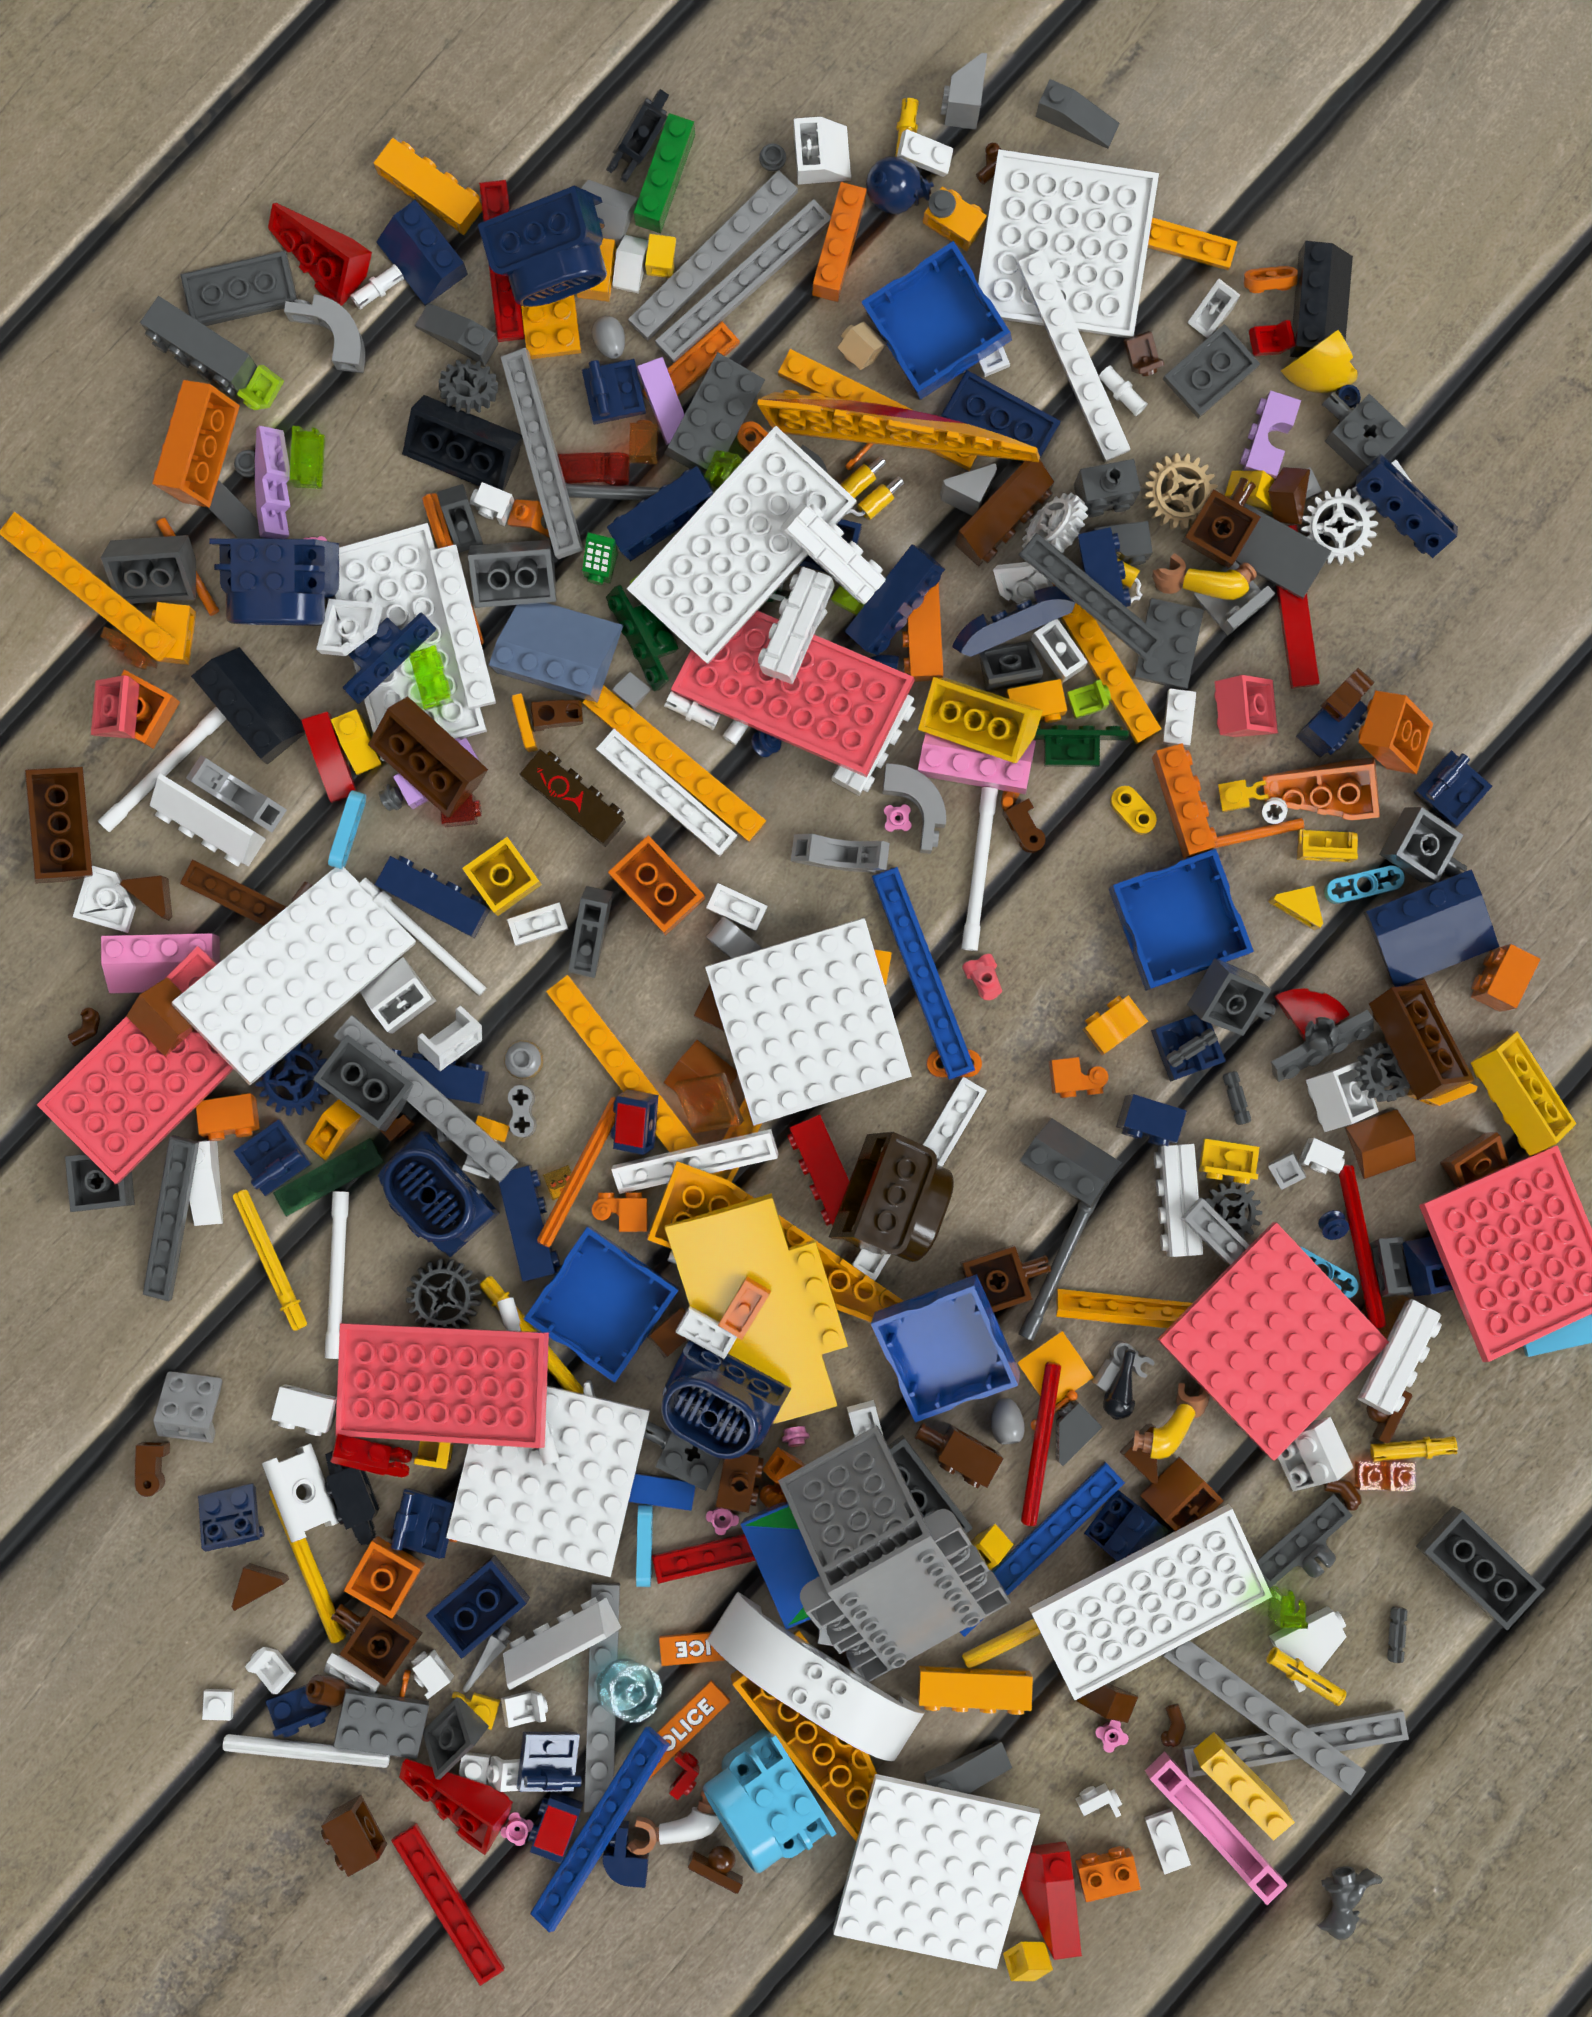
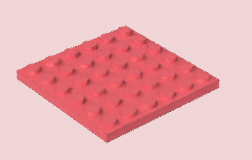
[1419,1146,1592,1362]
[1157,1222,1389,1461]

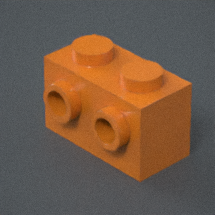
[196,1093,260,1141]
[1075,1846,1141,1902]

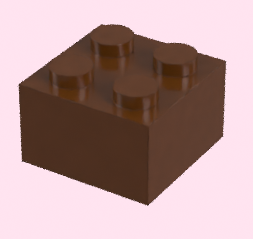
[321,1794,387,1877]

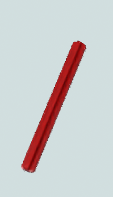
[1339,1165,1386,1328]
[1021,1362,1061,1526]

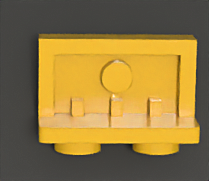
[1199,1139,1260,1184]

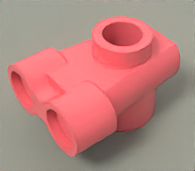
[962,954,1002,1000]

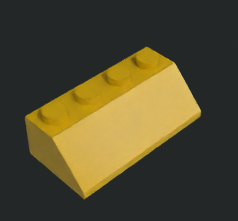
[918,677,1043,763]
[1470,1031,1576,1156]

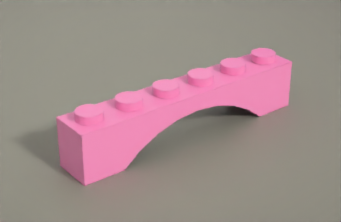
[1145,1751,1288,1905]

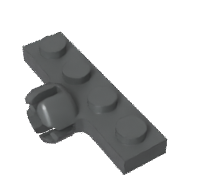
[1271,1010,1374,1082]
[1256,1494,1353,1589]

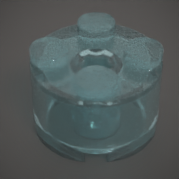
[596,1658,662,1723]

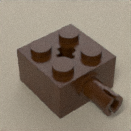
[1181,477,1261,569]
[960,1245,1051,1312]
[914,1423,1004,1488]
[716,1449,764,1513]
[330,1603,423,1687]

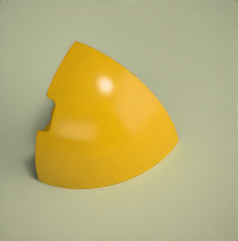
[1281,330,1358,393]

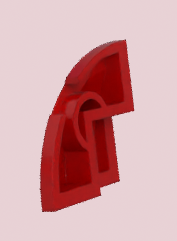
[1274,988,1350,1041]

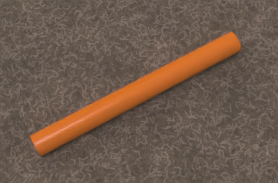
[156,518,220,616]
[1214,818,1304,849]

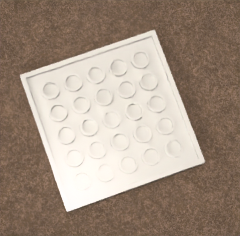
[978,150,1159,338]
[705,918,912,1125]
[446,1386,650,1577]
[833,1774,1040,1969]

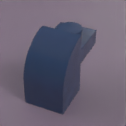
[603,1820,649,1888]

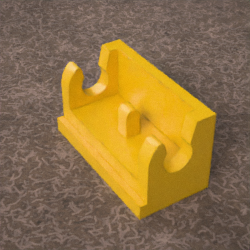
[1297,829,1358,863]

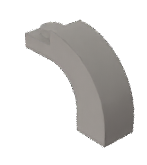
[284,294,365,373]
[186,755,287,832]
[882,763,946,854]
[791,834,890,872]

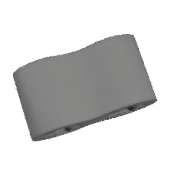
[706,916,762,959]
[508,1085,537,1138]

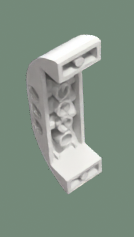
[707,1592,925,1761]

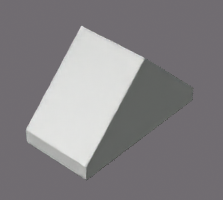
[612,235,649,294]
[1188,279,1240,338]

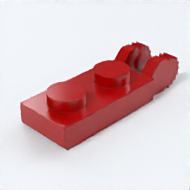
[331,1434,412,1478]

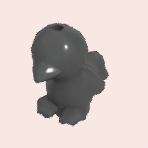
[1318,1866,1383,1940]

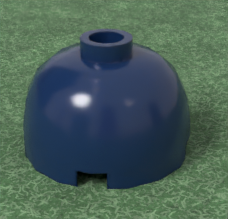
[866,156,921,214]

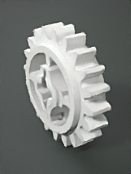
[1301,488,1378,566]
[1022,493,1088,553]

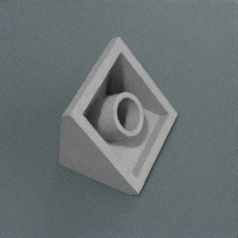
[581,180,639,248]
[940,463,997,516]

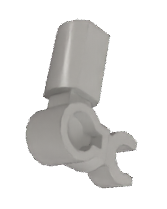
[1092,1341,1155,1392]

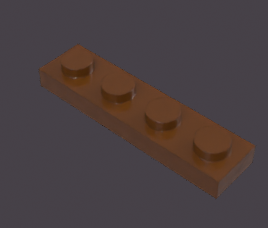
[180,859,286,926]

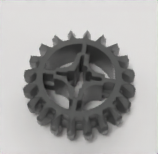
[406,1259,482,1328]

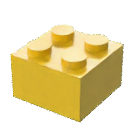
[462,837,542,916]

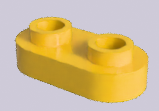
[1110,786,1157,835]

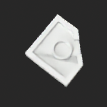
[993,562,1053,604]
[316,599,383,656]
[73,866,136,933]

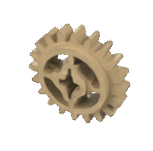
[1142,453,1218,530]

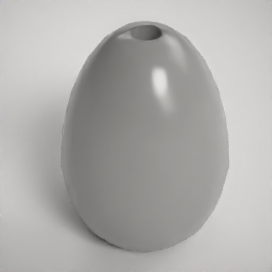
[592,316,625,359]
[991,1398,1025,1444]

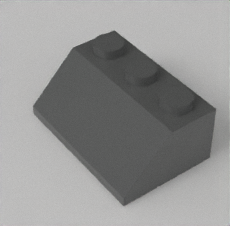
[101,535,196,604]
[468,539,556,608]
[313,1035,414,1132]
[1020,1118,1122,1209]

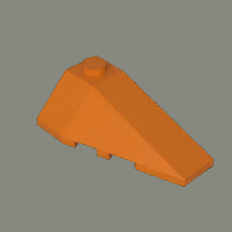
[1263,757,1380,820]

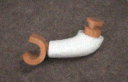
[626,1790,720,1855]

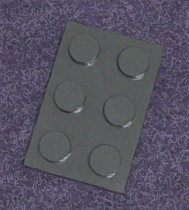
[1163,324,1260,419]
[1133,598,1204,690]
[333,1689,429,1759]

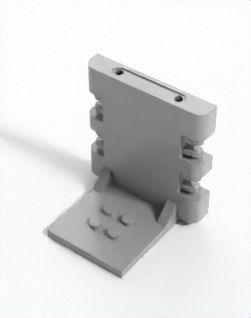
[778,1425,1011,1682]

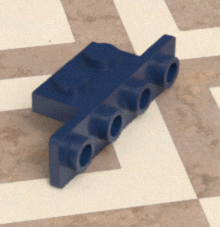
[343,612,436,704]

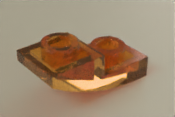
[101,627,158,670]
[1355,1461,1416,1491]

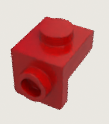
[1248,320,1295,356]
[669,1750,700,1801]

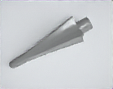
[463,1626,511,1693]

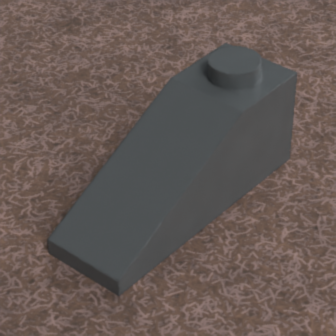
[1035,79,1120,149]
[415,303,498,367]
[568,886,613,978]
[924,1741,1012,1794]

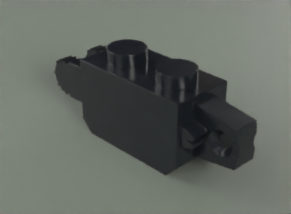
[606,89,669,183]
[325,1450,380,1545]

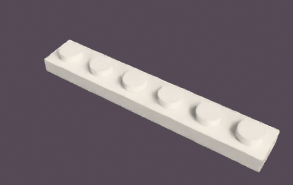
[430,545,496,710]
[596,729,737,857]
[611,1129,778,1194]

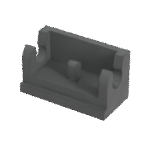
[1370,1237,1413,1298]

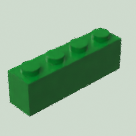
[634,113,695,234]

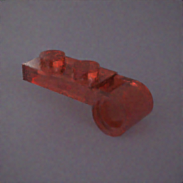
[557,452,630,486]

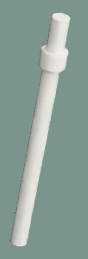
[359,878,487,996]

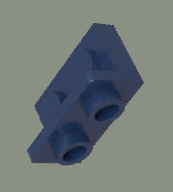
[266,1684,332,1738]

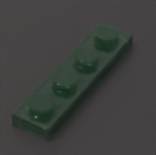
[273,1138,385,1217]

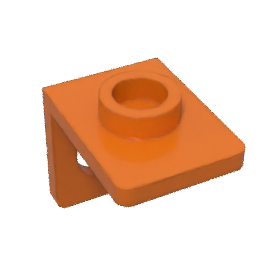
[507,499,550,538]

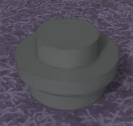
[759,143,786,171]
[929,190,956,218]
[234,450,255,477]
[379,784,403,811]

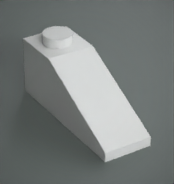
[189,1141,223,1226]

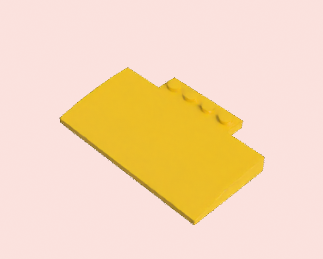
[665,1193,848,1424]

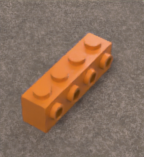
[1152,743,1217,860]

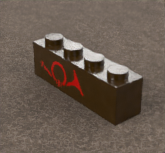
[519,749,626,847]

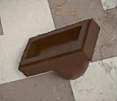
[1366,1390,1412,1444]
[688,1845,743,1894]

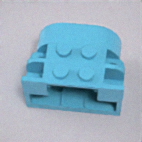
[703,1729,837,1873]

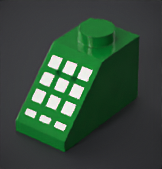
[582,532,618,585]

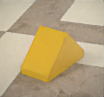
[1225,471,1275,512]
[1268,886,1323,930]

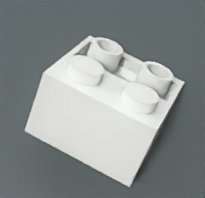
[794,117,851,184]
[360,957,436,1034]
[1278,1417,1354,1491]

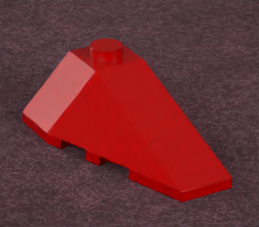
[268,203,372,306]
[399,1759,513,1855]
[1020,1841,1082,1960]

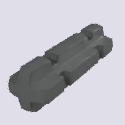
[1166,1028,1218,1067]
[1223,1071,1251,1125]
[1387,1607,1407,1663]

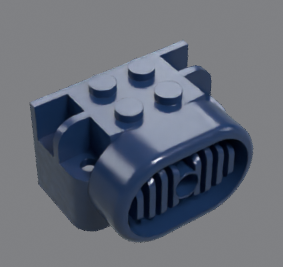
[478,185,607,307]
[209,538,339,626]
[377,1131,500,1257]
[661,1340,791,1459]

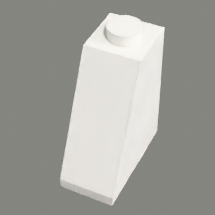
[1269,1606,1346,1693]

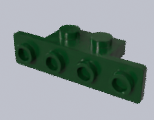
[606,585,679,692]
[1033,725,1129,767]

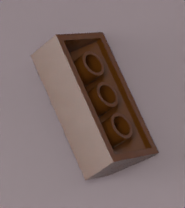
[955,459,1054,567]
[368,696,488,818]
[25,767,93,884]
[1369,984,1474,1100]

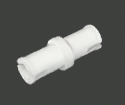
[350,264,404,310]
[1099,365,1148,416]
[664,691,721,730]

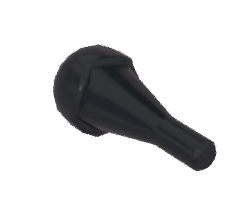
[1103,1349,1136,1420]

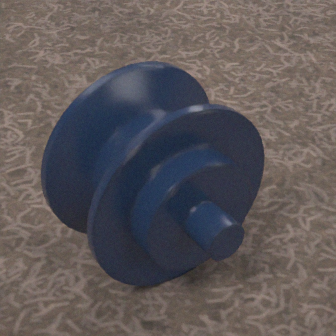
[914,175,934,206]
[752,731,781,757]
[1318,1210,1349,1240]

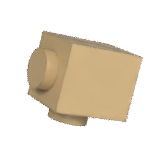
[838,321,887,370]

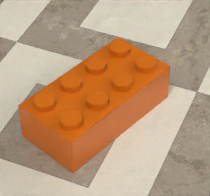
[152,380,240,508]

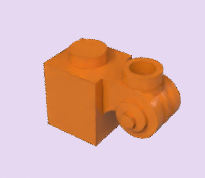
[1049,1057,1109,1098]
[592,1192,648,1232]
[759,1447,805,1508]

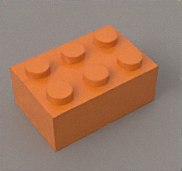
[1358,690,1433,774]
[608,835,705,936]

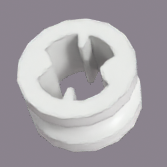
[1262,797,1288,824]

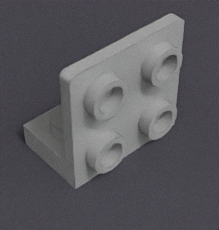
[1194,561,1275,636]
[153,1372,223,1443]

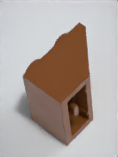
[1140,1457,1223,1531]

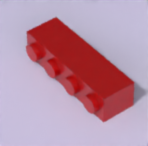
[787,1115,849,1226]

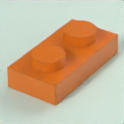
[718,1277,771,1340]

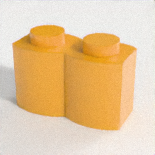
[1082,995,1148,1055]

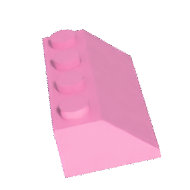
[918,733,1036,795]
[101,933,220,993]

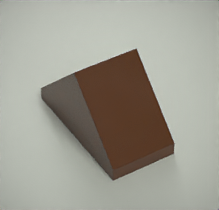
[1268,467,1310,525]
[120,875,172,921]
[694,984,725,1032]
[647,1308,688,1358]
[1120,1424,1158,1483]
[231,1563,289,1611]
[1076,1683,1138,1723]

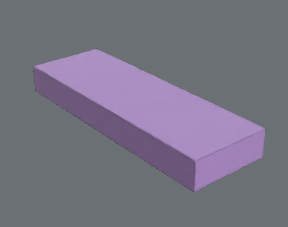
[636,357,684,445]

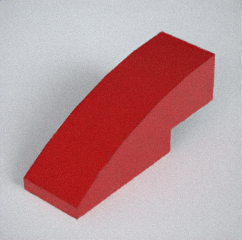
[301,711,356,803]

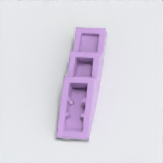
[255,426,292,539]

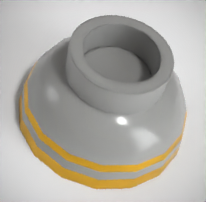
[504,1040,543,1079]

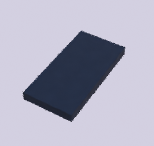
[941,370,1061,464]

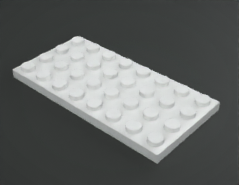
[627,426,857,664]
[335,523,487,761]
[172,867,416,1085]
[1029,1504,1272,1700]

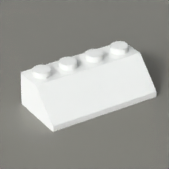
[150,773,266,867]
[503,1597,621,1690]

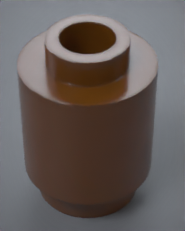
[306,1675,350,1707]

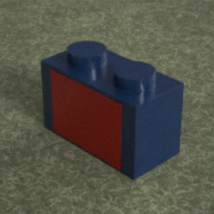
[611,1089,659,1155]
[528,1792,583,1864]

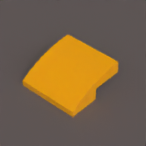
[1017,1331,1094,1404]

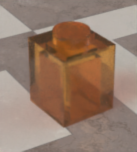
[629,420,659,464]

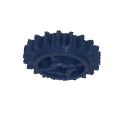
[255,1041,330,1116]

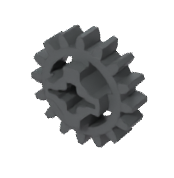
[439,359,498,414]
[1354,1043,1410,1102]
[1203,1182,1262,1240]

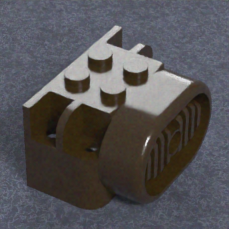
[829,1132,954,1262]

